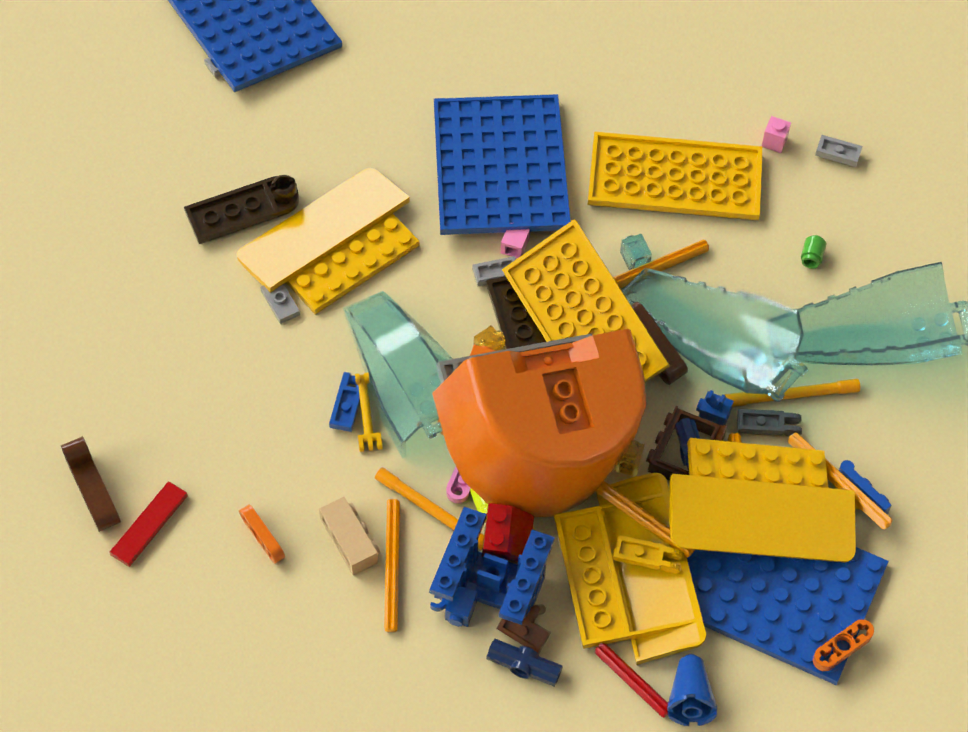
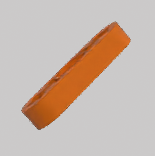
[239,504,285,564]
[813,619,874,671]

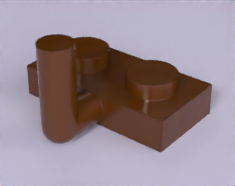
[496,604,551,654]

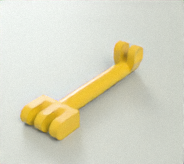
[355,372,383,452]

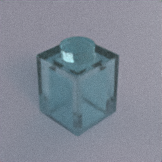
[620,234,652,270]

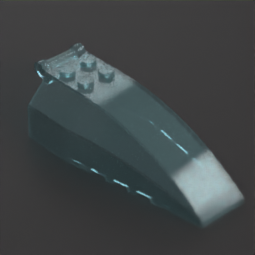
[766,262,968,365]
[622,268,808,402]
[343,291,453,459]

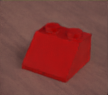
[481,503,534,561]

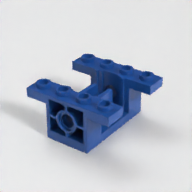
[429,507,555,625]

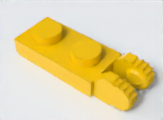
[613,535,684,574]

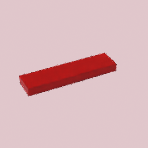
[110,481,188,567]

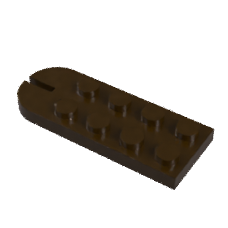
[184,175,299,244]
[486,276,546,349]

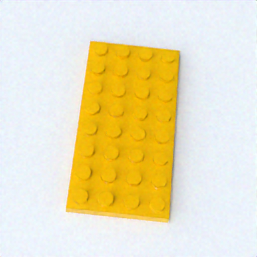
[587,132,763,220]
[502,219,670,383]

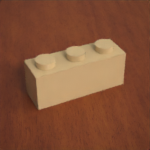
[319,497,380,575]

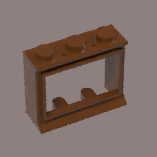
[646,406,728,481]

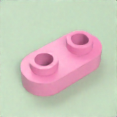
[446,467,471,504]

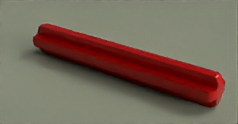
[595,643,668,718]

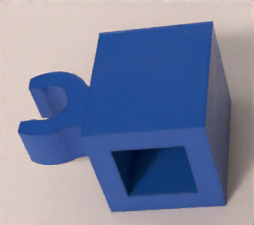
[696,390,734,426]
[430,586,477,627]

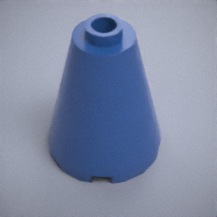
[667,654,717,726]

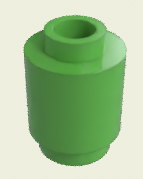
[801,235,827,269]

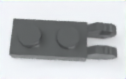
[737,409,802,436]

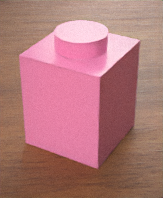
[762,116,791,153]
[501,222,530,258]

